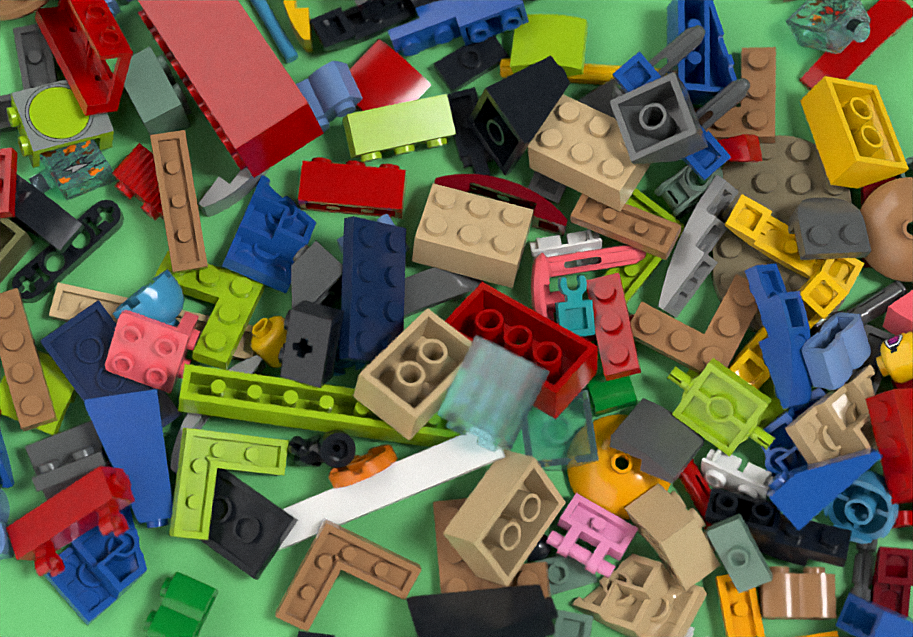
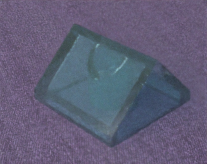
[517,390,599,471]

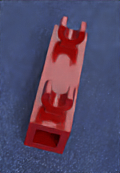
[6,466,135,577]

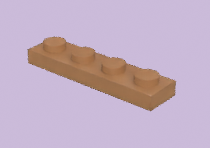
[150,130,208,274]
[0,288,58,431]

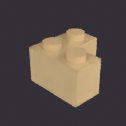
[625,483,720,591]

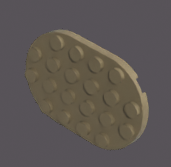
[711,135,851,333]

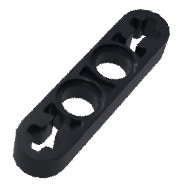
[12,200,124,303]

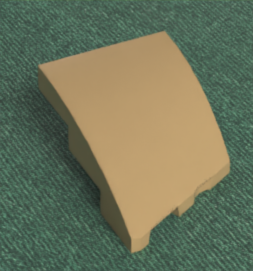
[785,365,878,464]
[573,554,707,637]

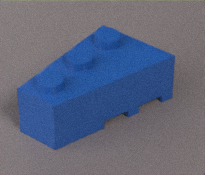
[667,0,737,105]

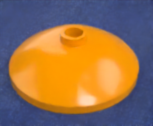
[567,414,671,520]

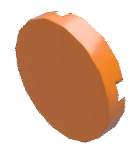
[328,444,398,488]

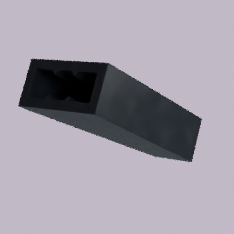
[406,584,558,637]

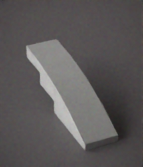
[658,174,739,318]

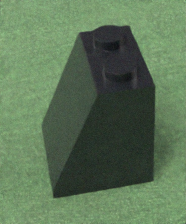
[467,56,570,176]

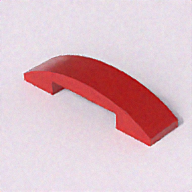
[800,0,913,90]

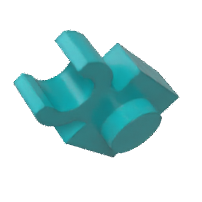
[555,275,595,336]

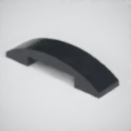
[310,0,440,51]

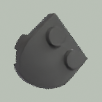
[788,197,871,260]

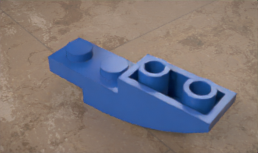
[388,0,529,58]
[745,263,812,409]

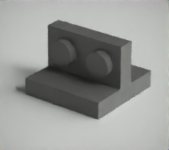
[25,420,112,500]

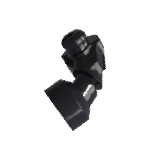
[288,430,356,468]

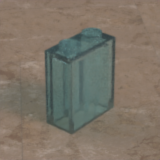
[437,336,550,452]

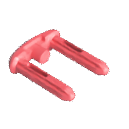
[531,244,646,342]

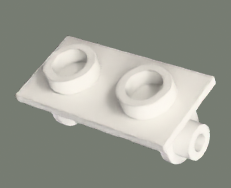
[530,229,602,268]
[700,449,774,501]

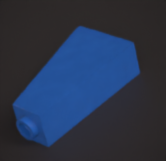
[84,389,173,528]
[835,592,913,637]

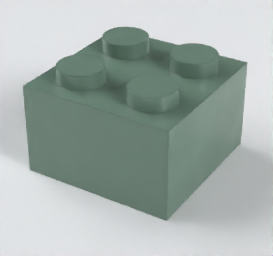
[113,46,192,135]

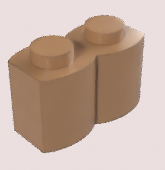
[758,566,836,620]

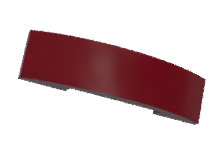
[434,174,568,237]
[870,546,913,616]

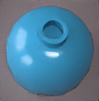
[112,269,184,327]
[824,470,899,544]

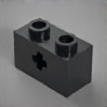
[279,300,344,388]

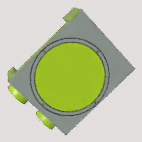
[7,80,114,168]

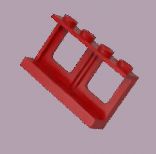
[35,0,133,116]

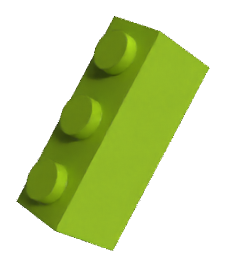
[342,94,456,163]

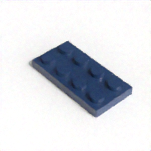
[340,216,406,364]
[40,300,182,428]

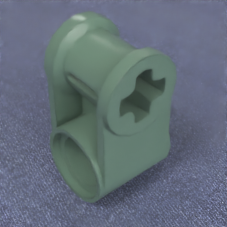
[654,165,723,219]

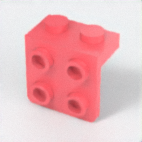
[105,310,201,394]

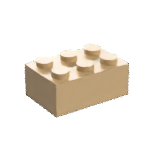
[528,94,651,212]
[412,183,534,288]
[353,308,483,440]
[443,449,566,587]

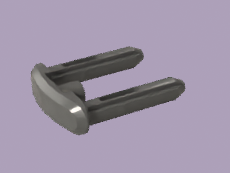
[612,25,750,161]

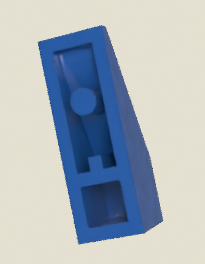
[766,448,882,530]

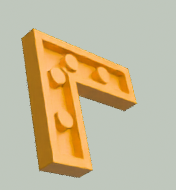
[715,574,839,637]

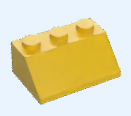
[800,76,909,188]

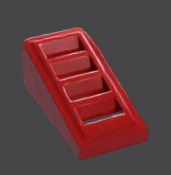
[718,134,762,163]

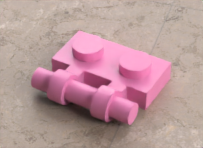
[546,493,638,579]

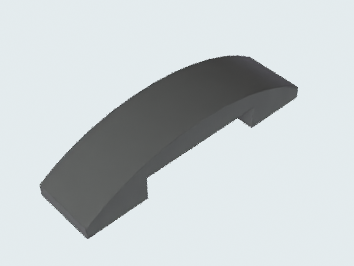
[404,267,484,318]

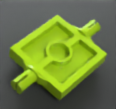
[667,358,775,457]

